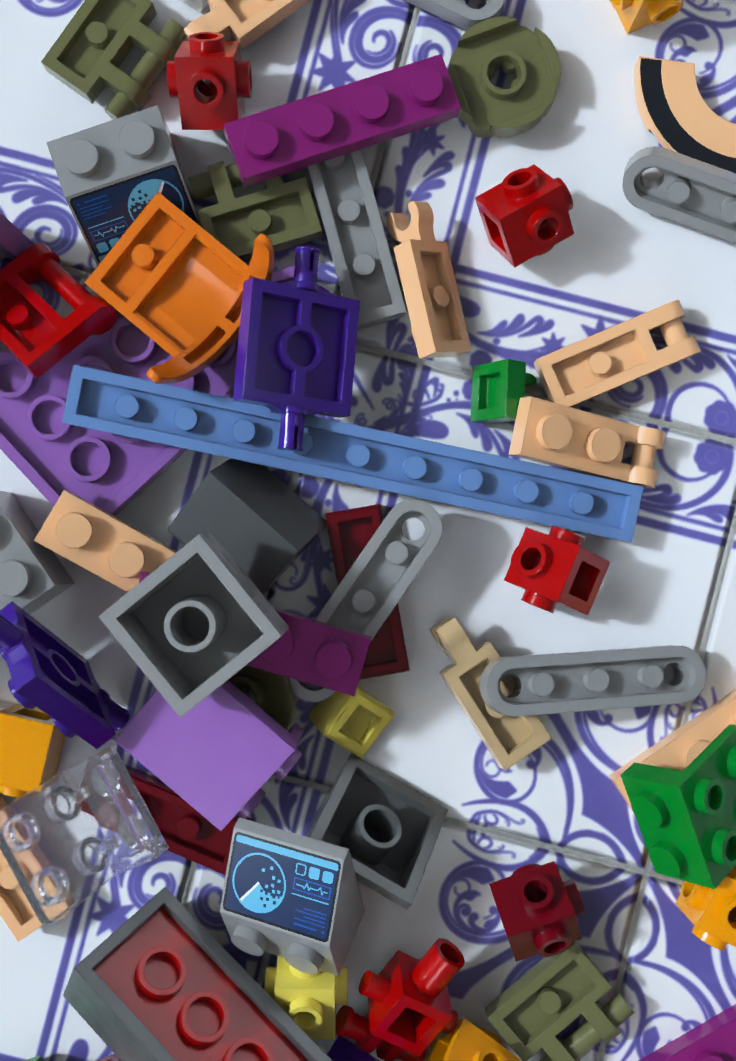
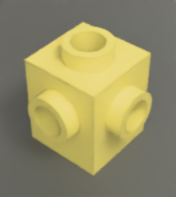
[264,956,348,1040]

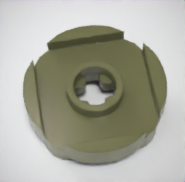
[448,16,561,138]

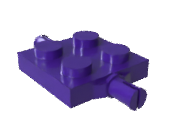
[233,246,360,451]
[0,601,129,749]

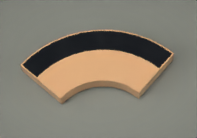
[634,56,736,173]

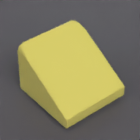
[309,685,395,758]

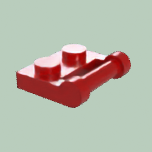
[0,243,117,379]

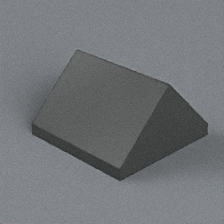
[168,458,327,595]
[306,753,448,910]

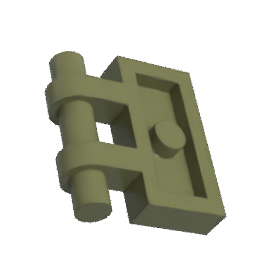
[41,0,187,120]
[188,161,323,262]
[484,941,635,1061]

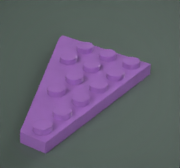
[0,266,295,516]

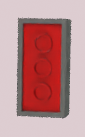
[63,887,332,1061]

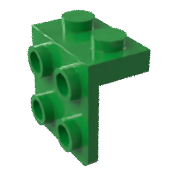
[621,724,736,889]

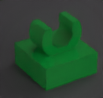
[470,359,537,424]

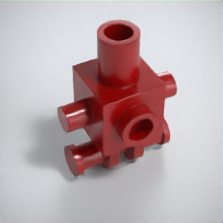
[335,938,465,1061]

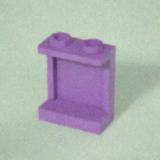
[114,680,304,831]

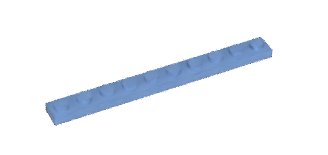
[62,364,644,543]

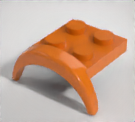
[84,192,274,384]

